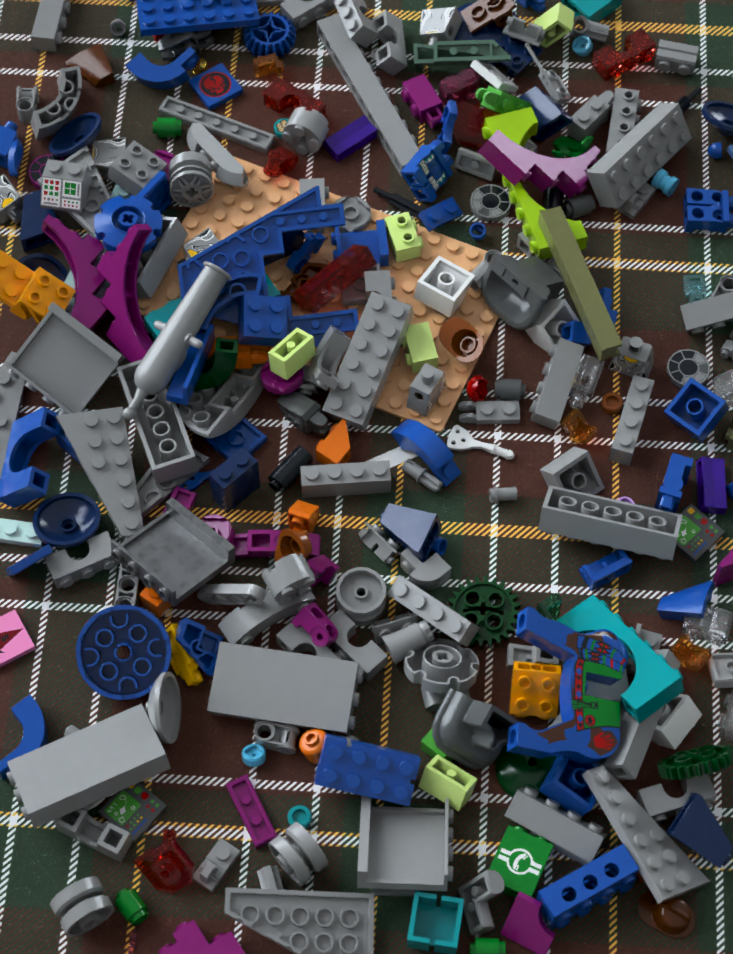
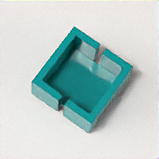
[407,891,464,954]

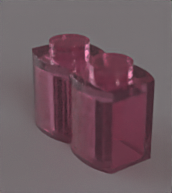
[439,67,481,107]

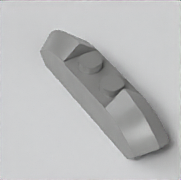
[187,123,249,187]

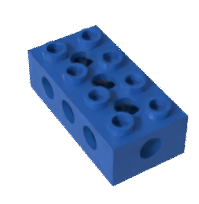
[536,844,639,930]

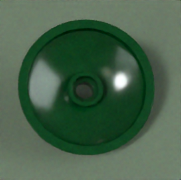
[496,746,557,800]

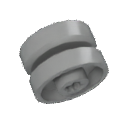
[336,567,386,626]
[268,822,328,886]
[50,876,115,937]

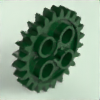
[448,576,521,650]
[657,744,733,780]

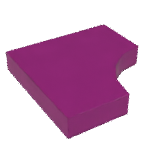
[500,891,556,954]

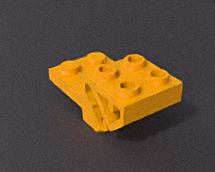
[0,250,76,324]

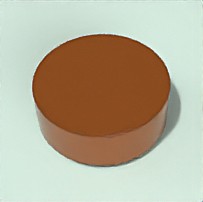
[601,392,623,415]

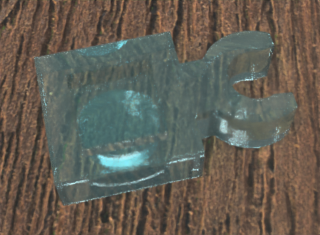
[682,274,707,303]

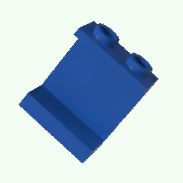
[331,220,389,267]

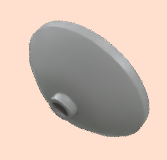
[145,672,181,744]

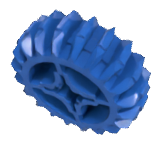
[243,11,296,60]

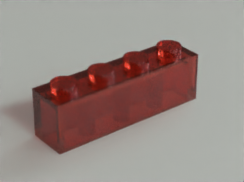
[292,244,377,313]

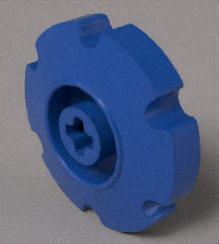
[94,195,163,253]

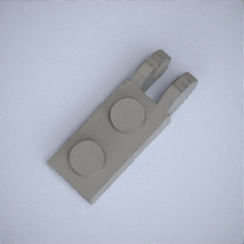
[458,400,520,425]

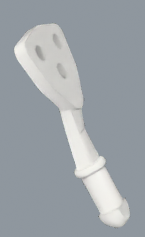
[447,425,515,460]

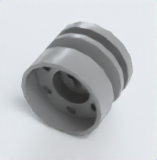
[168,151,213,207]

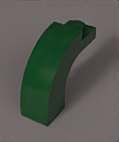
[170,338,238,391]

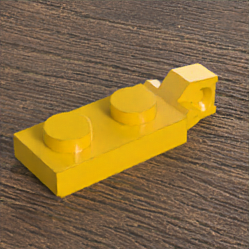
[166,624,203,686]

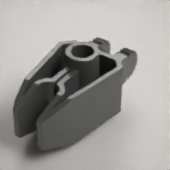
[157,30,214,61]
[277,391,330,436]

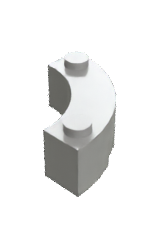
[30,66,82,141]
[218,589,316,645]

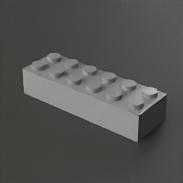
[586,103,692,208]
[322,291,414,431]
[116,360,199,485]
[538,485,683,561]

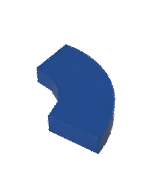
[437,100,458,155]

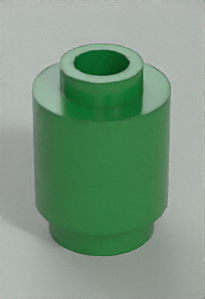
[153,117,181,138]
[114,888,149,926]
[469,938,506,954]

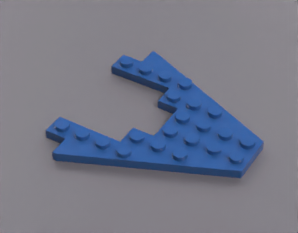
[177,186,359,348]

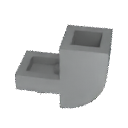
[400,548,452,591]
[506,643,559,669]

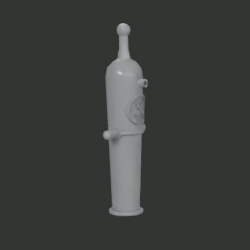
[123,261,232,420]

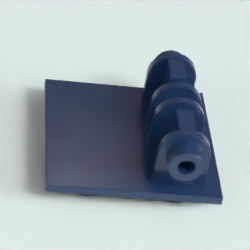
[498,35,544,78]

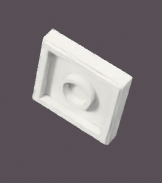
[470,60,519,94]

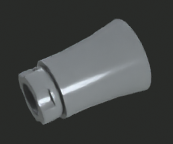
[381,620,435,665]

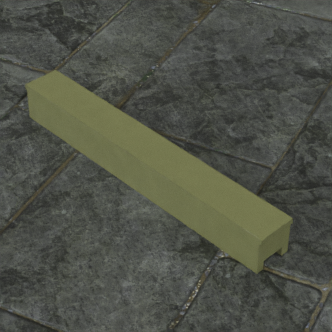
[538,206,622,362]

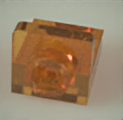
[253,53,284,81]
[560,408,599,444]
[670,634,712,672]

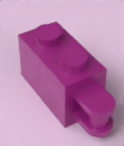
[401,74,443,129]

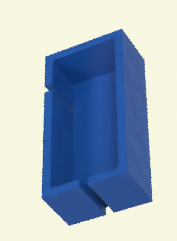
[314,733,421,806]

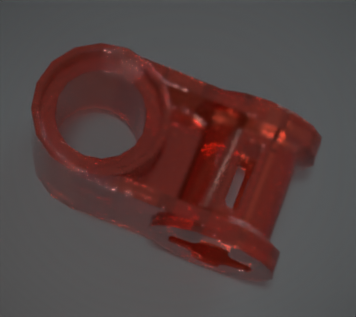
[263,146,299,178]

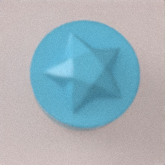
[572,35,593,57]
[242,744,266,767]

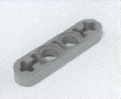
[196,584,266,605]

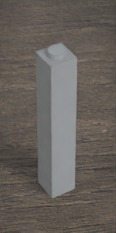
[604,649,681,780]

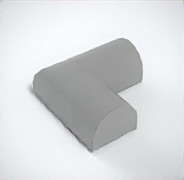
[458,870,505,936]

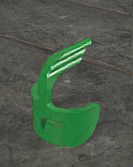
[552,136,594,158]

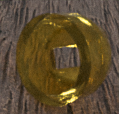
[192,58,207,75]

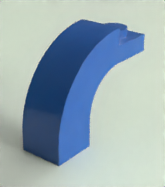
[125,47,200,89]
[561,287,618,347]
[391,419,461,487]
[0,694,48,780]

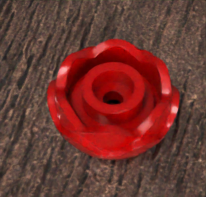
[466,375,488,402]

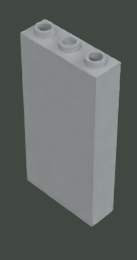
[207,641,364,735]
[6,703,171,829]

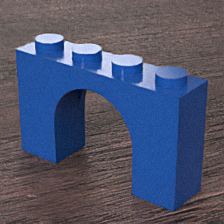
[0,407,60,508]

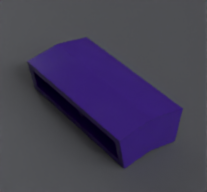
[323,115,377,163]
[696,456,727,514]

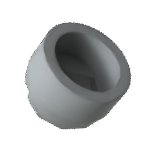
[110,19,126,36]

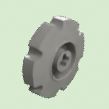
[404,638,479,694]

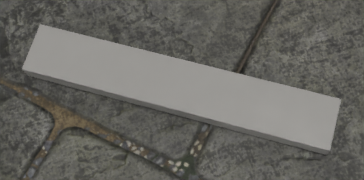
[158,95,276,154]

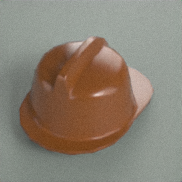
[439,317,484,363]
[274,529,312,562]

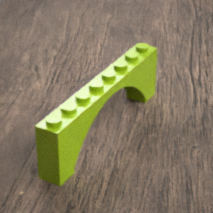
[482,107,588,260]

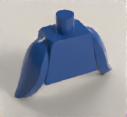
[0,121,24,177]

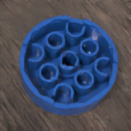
[76,605,172,700]

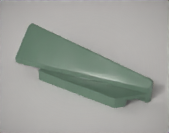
[414,39,511,67]

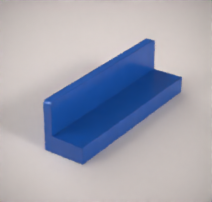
[166,324,215,405]

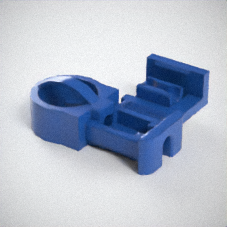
[286,232,326,274]

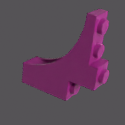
[159,920,245,954]

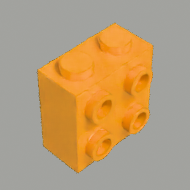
[509,661,562,720]

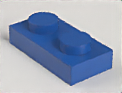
[418,197,463,232]

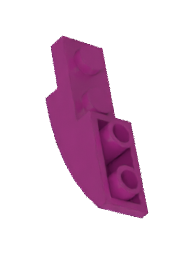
[232,530,321,558]

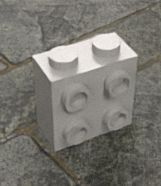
[107,140,168,196]

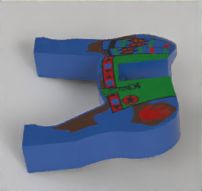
[507,606,628,764]

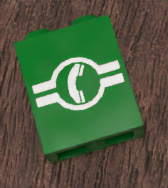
[489,825,554,898]

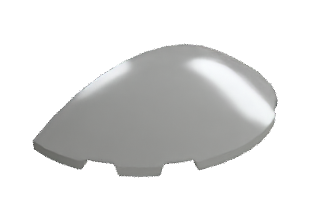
[178,356,269,438]

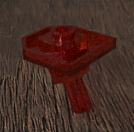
[453,100,500,149]
[134,829,195,893]

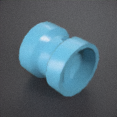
[651,168,680,197]

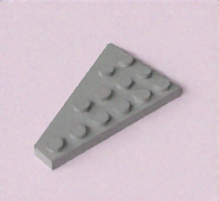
[224,887,374,954]

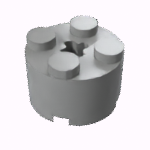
[281,107,329,156]
[261,553,316,605]

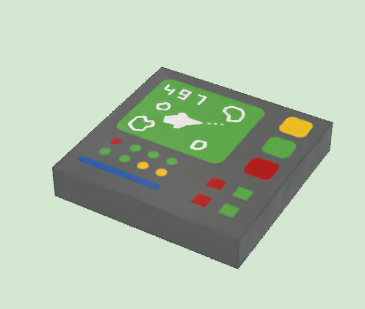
[675,504,725,564]
[99,783,168,844]

